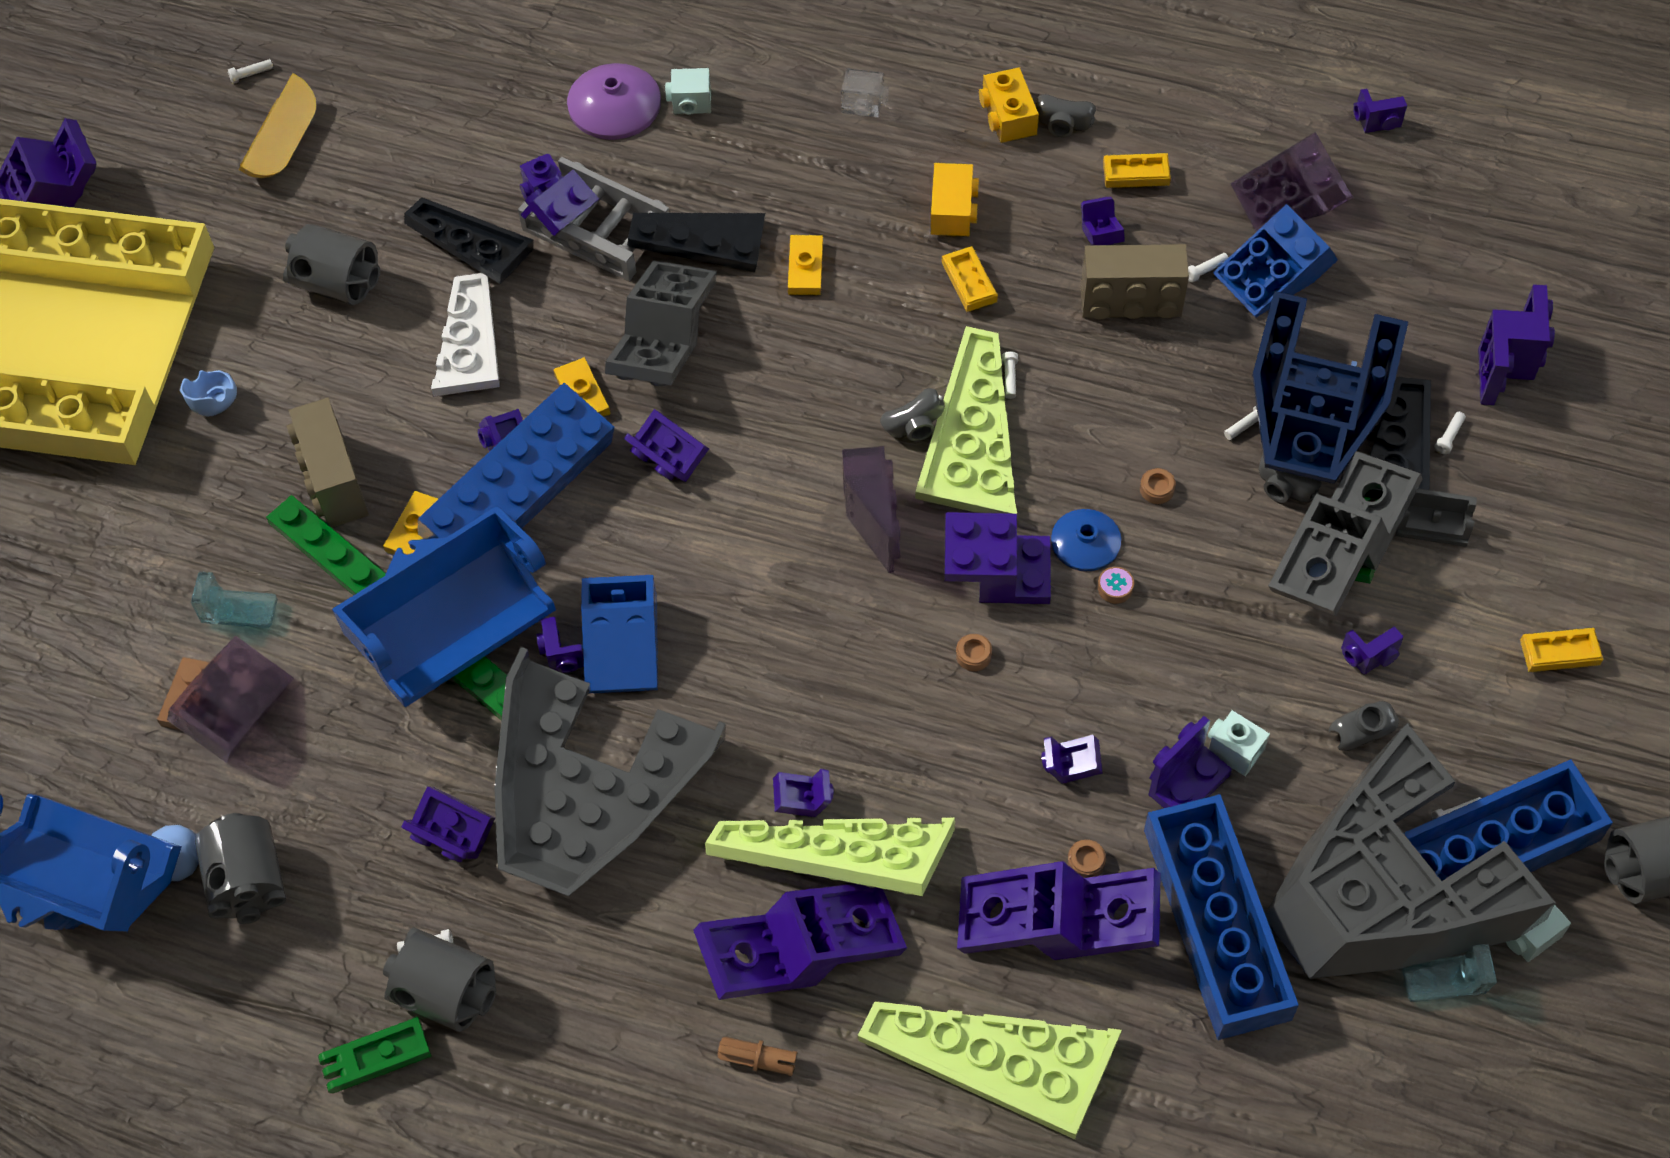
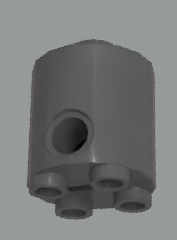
[283,224,380,305]
[195,813,286,924]
[1604,816,1670,904]
[383,927,496,1032]

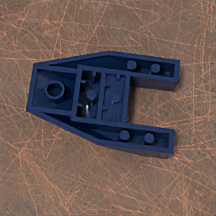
[1252,291,1408,484]

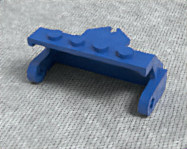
[332,506,556,708]
[0,794,182,932]

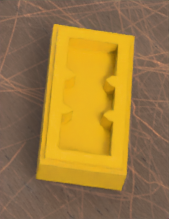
[1103,153,1171,188]
[788,235,823,295]
[942,246,998,312]
[553,357,610,417]
[383,491,438,555]
[1520,628,1603,672]

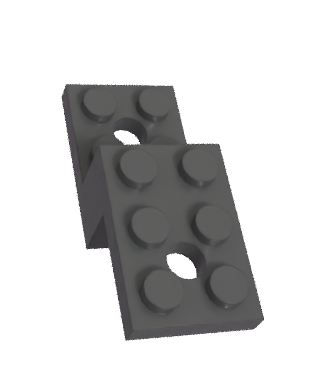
[605,260,717,386]
[1268,451,1423,616]

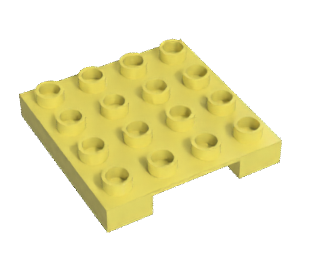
[0,199,214,465]

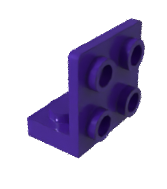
[1148,716,1232,808]

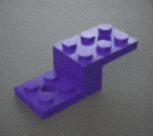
[957,861,1161,960]
[693,884,907,1000]

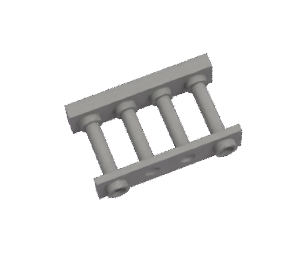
[518,157,670,281]

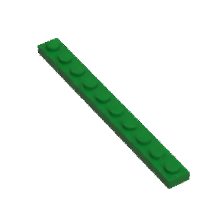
[266,495,507,721]

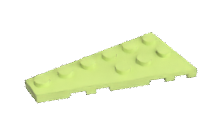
[915,326,1017,514]
[705,817,955,896]
[858,1002,1122,1139]

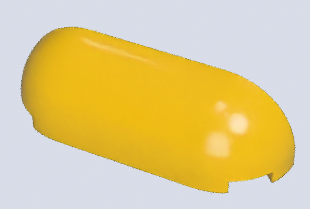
[238,73,316,178]

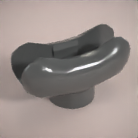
[1036,94,1096,138]
[880,388,945,441]
[1258,455,1322,503]
[1329,701,1399,751]

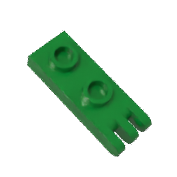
[318,1017,432,1093]

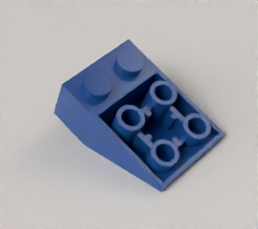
[1213,204,1338,318]
[581,575,658,693]

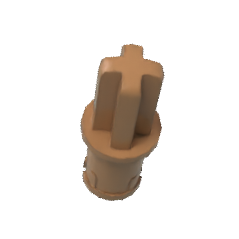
[718,1037,798,1077]

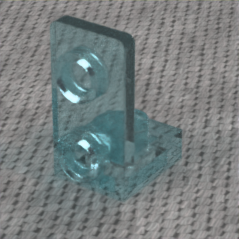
[191,572,278,628]
[1402,944,1497,1002]

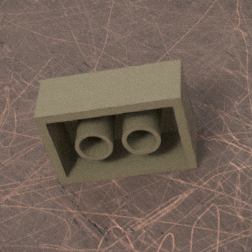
[1080,244,1189,319]
[286,397,369,528]

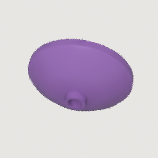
[567,63,661,140]

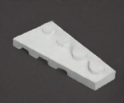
[431,273,500,396]

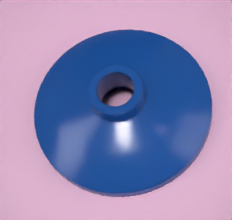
[1051,509,1121,571]

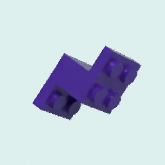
[0,118,97,208]
[1478,284,1555,405]
[944,512,1051,604]

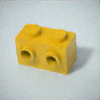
[979,67,1039,143]
[931,163,979,236]

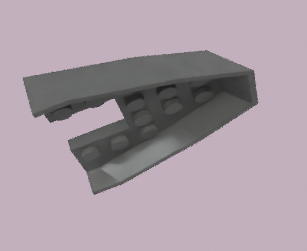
[494,647,726,896]
[1265,723,1556,979]

